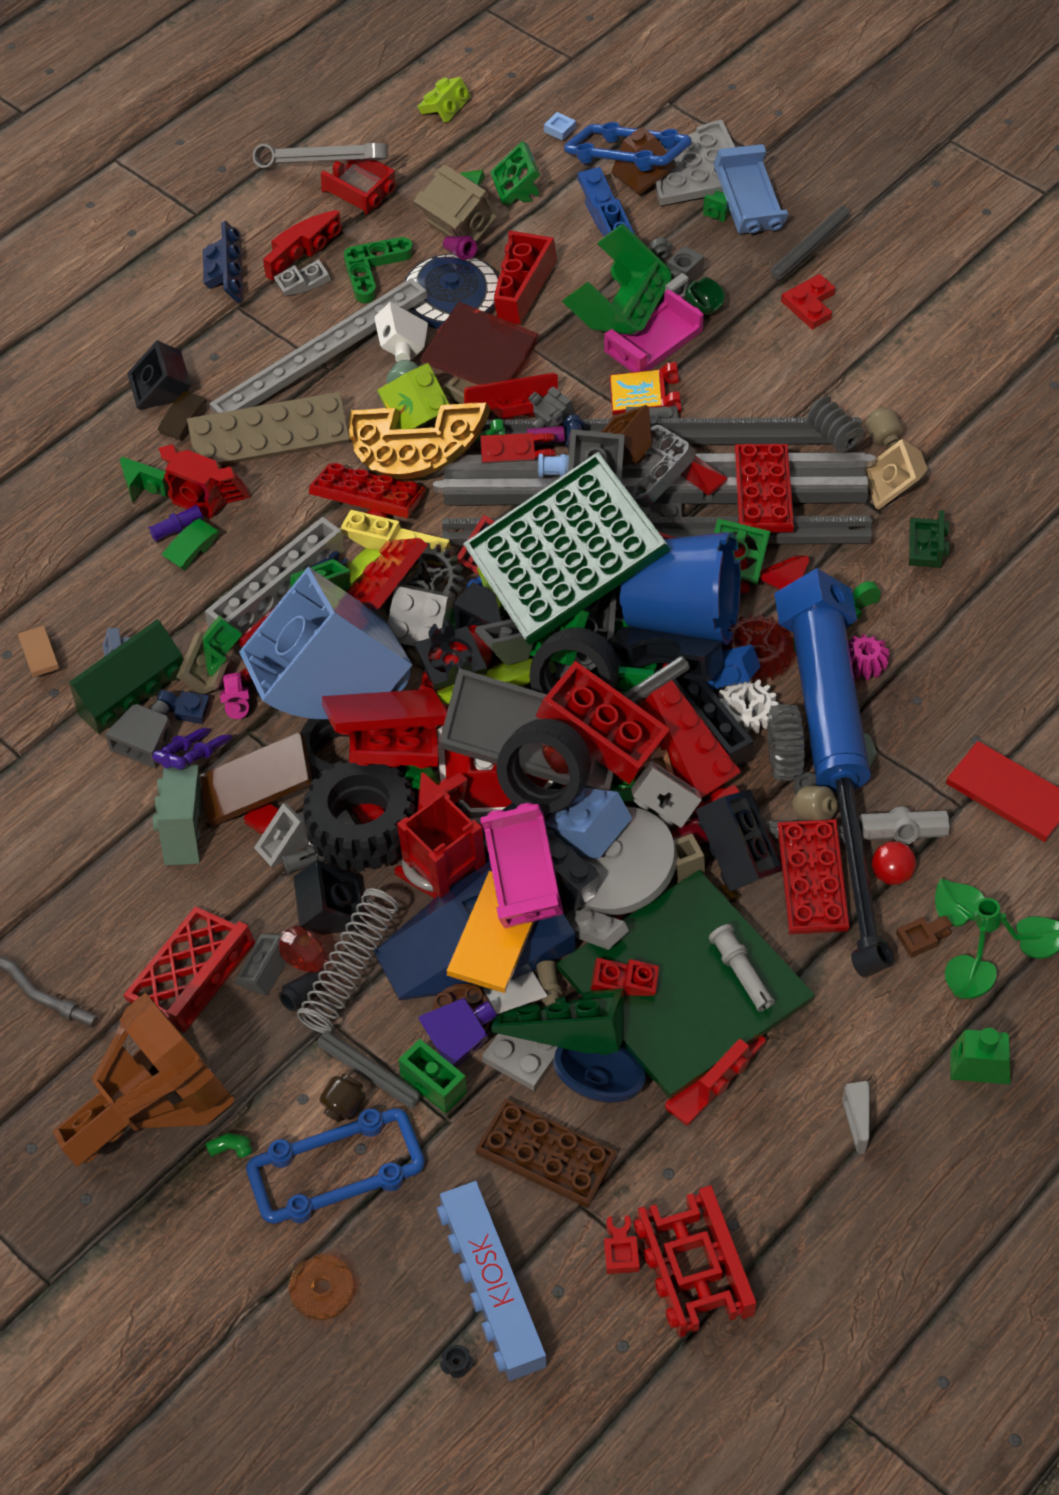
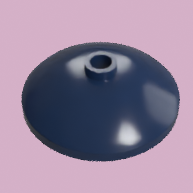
[553,1046,645,1103]

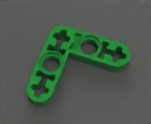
[344,237,413,303]

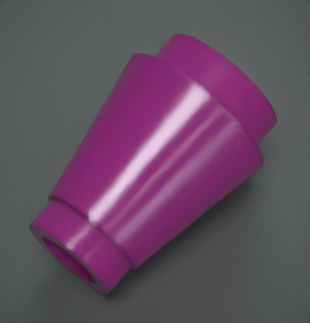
[443,236,477,260]

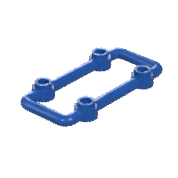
[564,122,692,171]
[246,1108,425,1224]

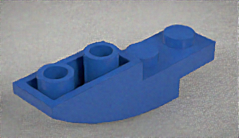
[577,167,635,236]

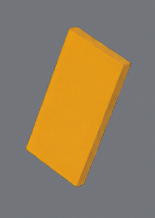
[447,871,535,993]

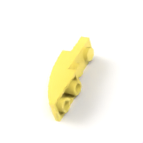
[340,510,451,567]

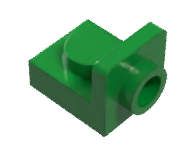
[703,191,731,222]

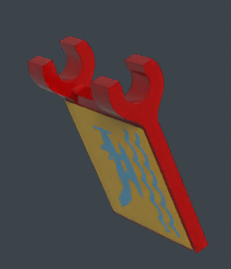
[610,362,682,415]

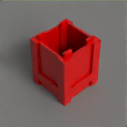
[397,790,486,898]

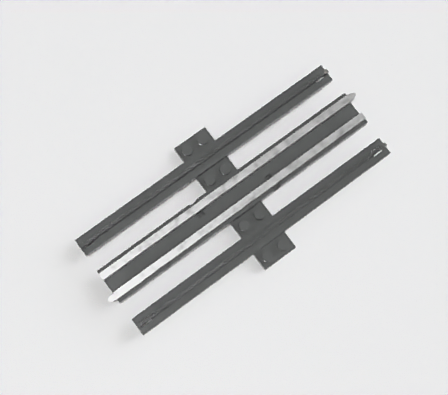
[433,406,876,546]

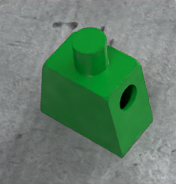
[950,1028,1011,1085]

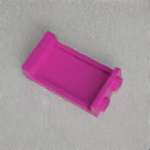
[604,289,704,372]
[480,803,563,928]

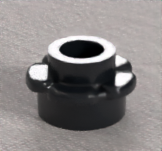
[440,1345,473,1378]

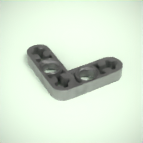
[632,425,696,507]

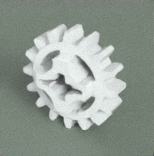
[718,679,778,734]

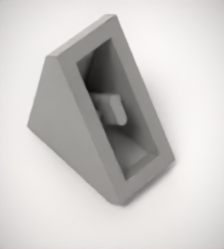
[254,803,308,867]

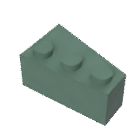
[153,765,202,866]

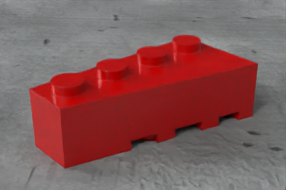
[494,230,557,325]
[639,680,741,801]

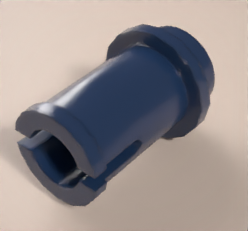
[563,415,584,448]

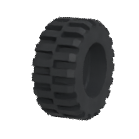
[303,761,417,871]

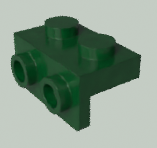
[908,510,949,568]

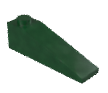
[491,988,624,1055]

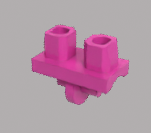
[220,672,250,719]

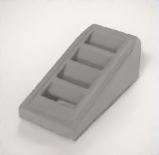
[842,1081,870,1155]

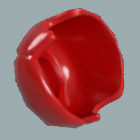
[872,841,916,885]

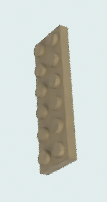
[187,392,349,466]

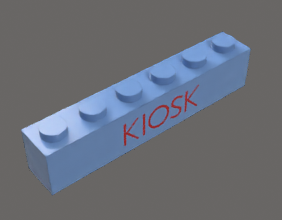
[436,1181,546,1381]

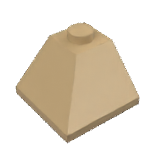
[864,439,928,510]

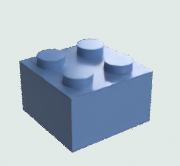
[545,787,632,859]

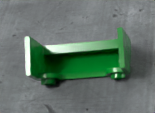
[562,223,671,335]

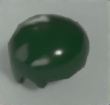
[685,277,725,316]

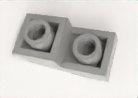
[274,259,331,295]

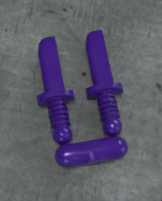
[152,728,233,770]

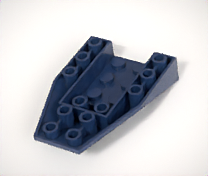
[374,862,575,1001]

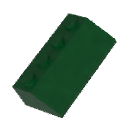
[69,619,183,734]

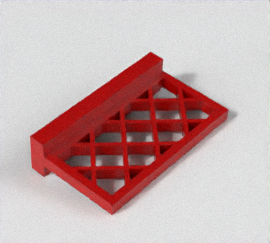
[123,906,256,1033]

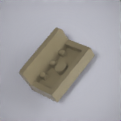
[177,631,235,695]

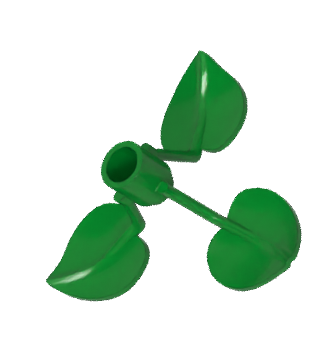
[935,878,1059,999]

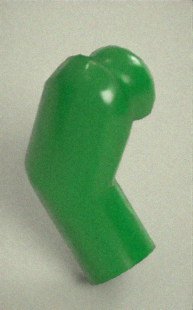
[205,1133,253,1158]

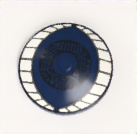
[404,254,498,330]

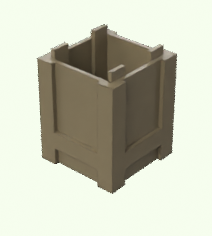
[414,164,500,242]

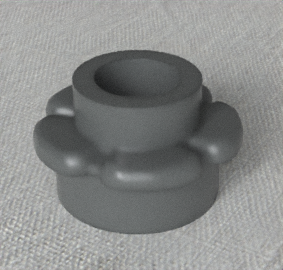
[649,237,673,260]

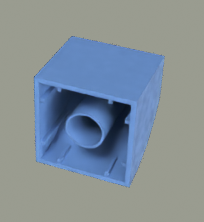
[239,566,412,719]

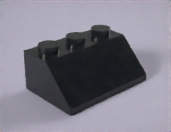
[696,789,782,892]

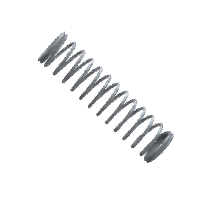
[297,888,399,1033]

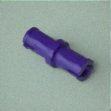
[148,505,204,542]

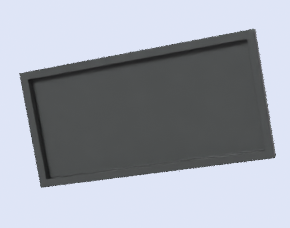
[438,668,613,791]

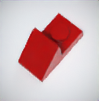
[417,772,468,812]

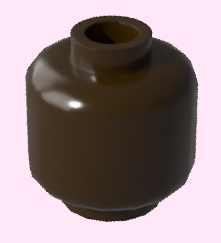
[319,1073,366,1122]

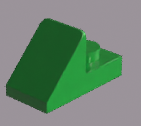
[119,457,170,502]

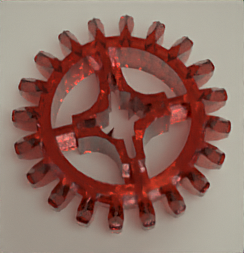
[722,614,794,683]

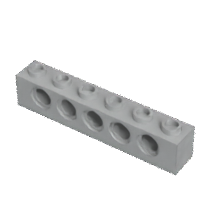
[205,517,344,634]

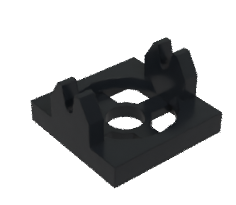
[414,620,487,691]

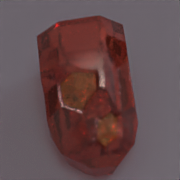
[279,925,328,972]

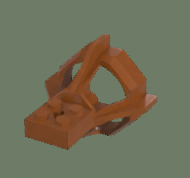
[52,992,234,1167]

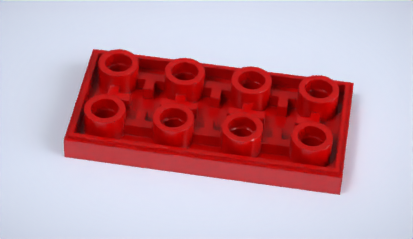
[734,444,794,532]
[309,463,426,519]
[322,689,447,735]
[946,741,1059,842]
[777,819,849,935]

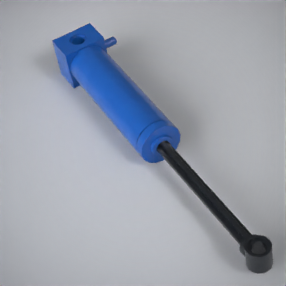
[774,568,894,978]

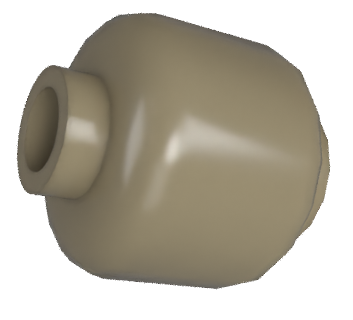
[865,407,904,447]
[793,785,837,821]

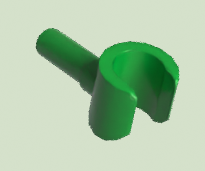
[473,419,505,443]

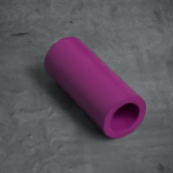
[527,426,565,444]

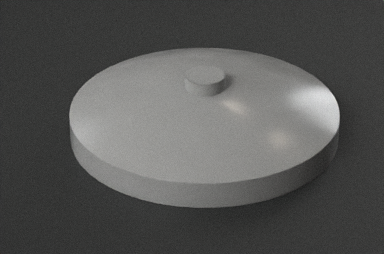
[578,807,677,915]

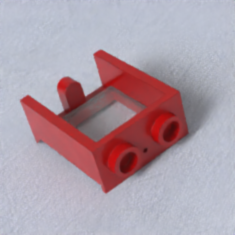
[321,159,396,215]

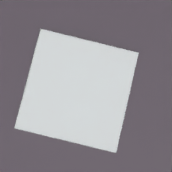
[483,971,547,1014]

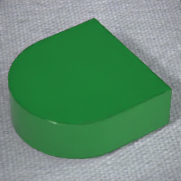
[853,581,881,609]

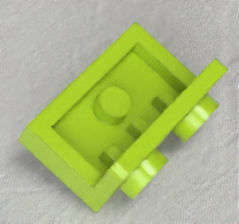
[417,77,471,123]

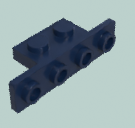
[203,221,243,303]

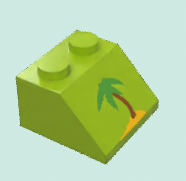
[377,363,449,430]

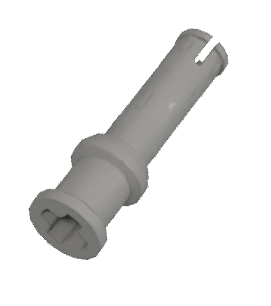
[709,924,775,1012]

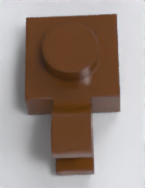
[896,916,952,958]

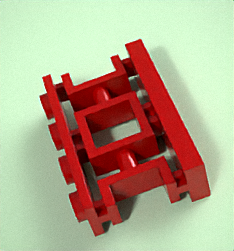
[633,1185,756,1338]

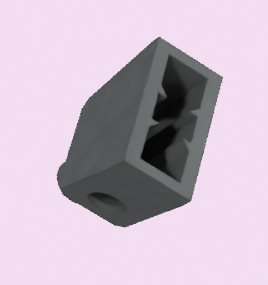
[105,700,172,769]

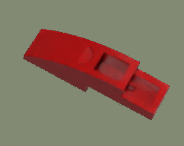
[263,210,342,281]

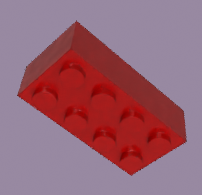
[535,661,670,784]

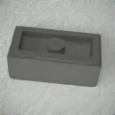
[234,934,294,995]

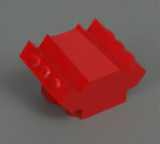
[158,444,251,519]

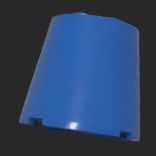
[620,532,741,645]

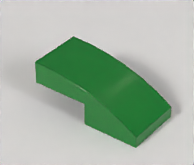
[162,518,220,571]

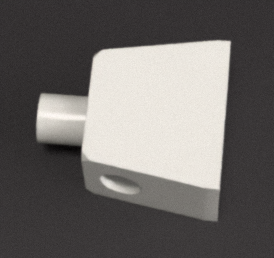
[375,302,428,362]

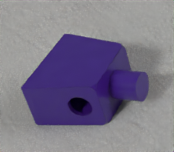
[418,998,497,1068]

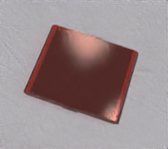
[420,301,539,385]

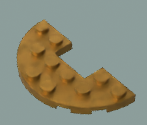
[348,403,491,479]

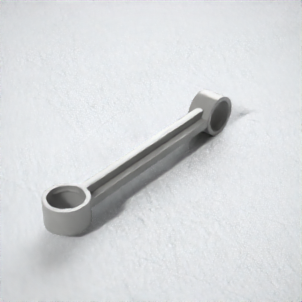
[253,143,388,169]

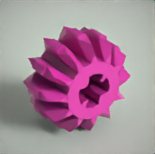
[848,633,890,681]

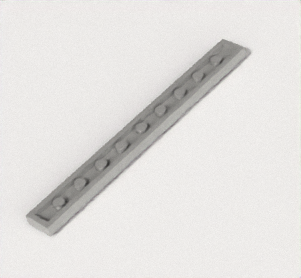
[209,278,428,414]

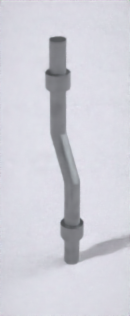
[0,956,98,1027]

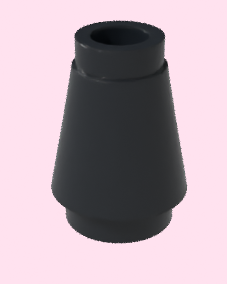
[279,969,323,1012]

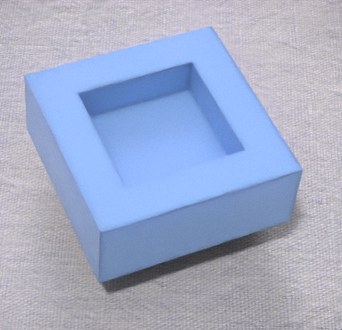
[544,112,576,141]

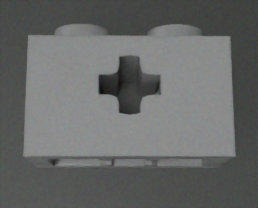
[631,760,702,828]

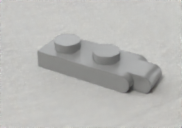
[565,908,629,950]

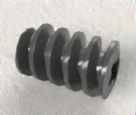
[808,396,865,452]

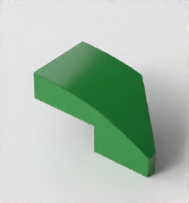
[202,615,242,677]

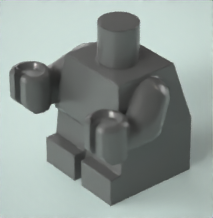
[528,387,575,428]

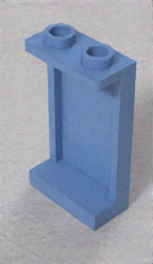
[713,144,789,234]

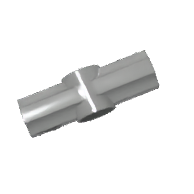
[858,806,950,844]

